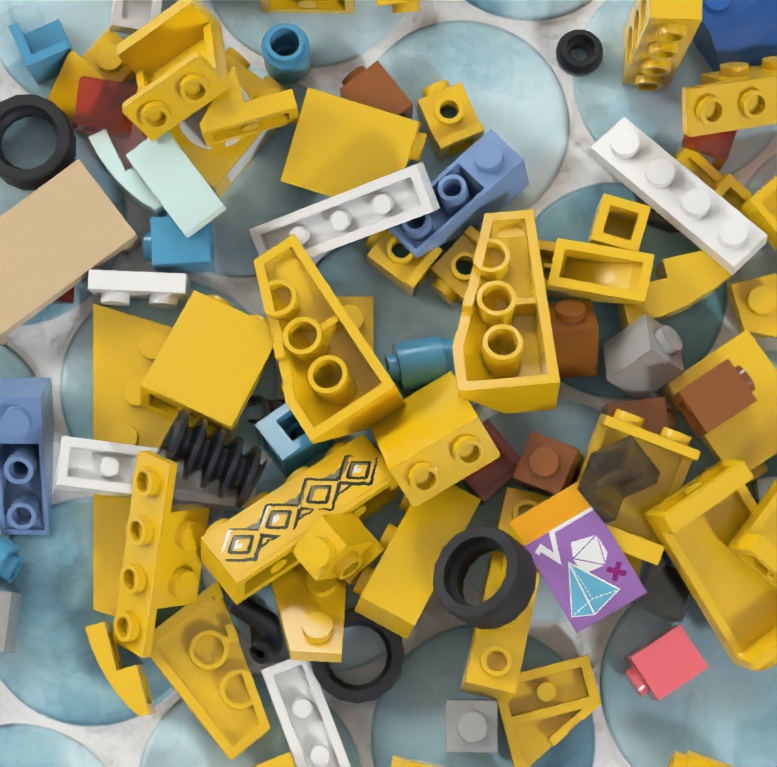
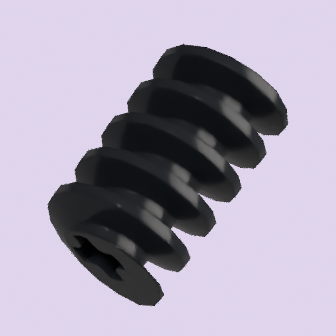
[156,408,267,508]

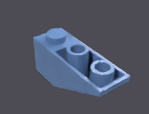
[387,129,529,259]
[0,377,54,535]

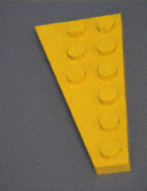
[93,303,176,616]

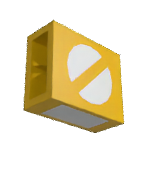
[140,47,285,199]

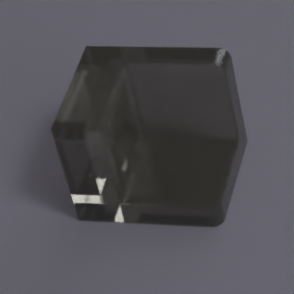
[577,435,660,524]
[630,557,690,623]

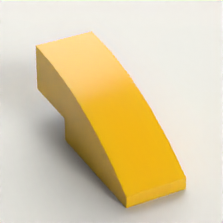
[538,238,655,304]
[615,250,734,330]

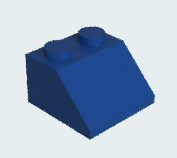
[692,0,777,72]

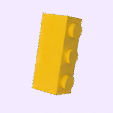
[353,485,481,639]

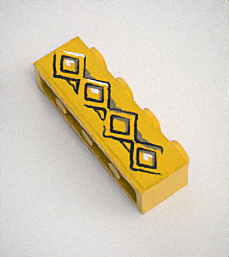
[201,434,398,605]

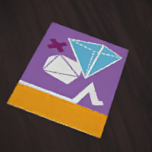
[510,480,647,633]

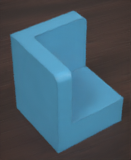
[8,19,74,85]

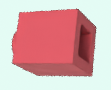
[624,624,709,701]

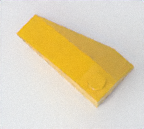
[452,209,560,414]
[253,234,406,444]

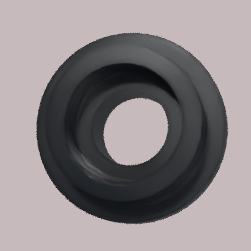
[555,29,603,77]

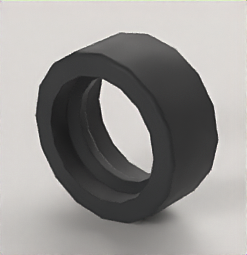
[0,94,76,190]
[433,525,537,629]
[311,608,405,704]

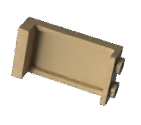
[0,159,142,346]

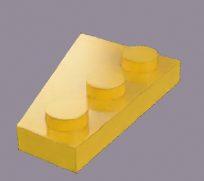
[271,563,347,663]
[149,581,271,762]

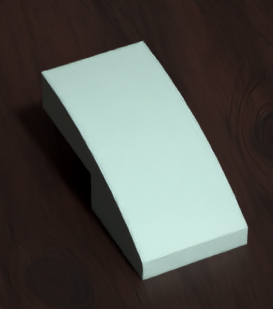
[88,129,166,217]
[126,131,227,238]

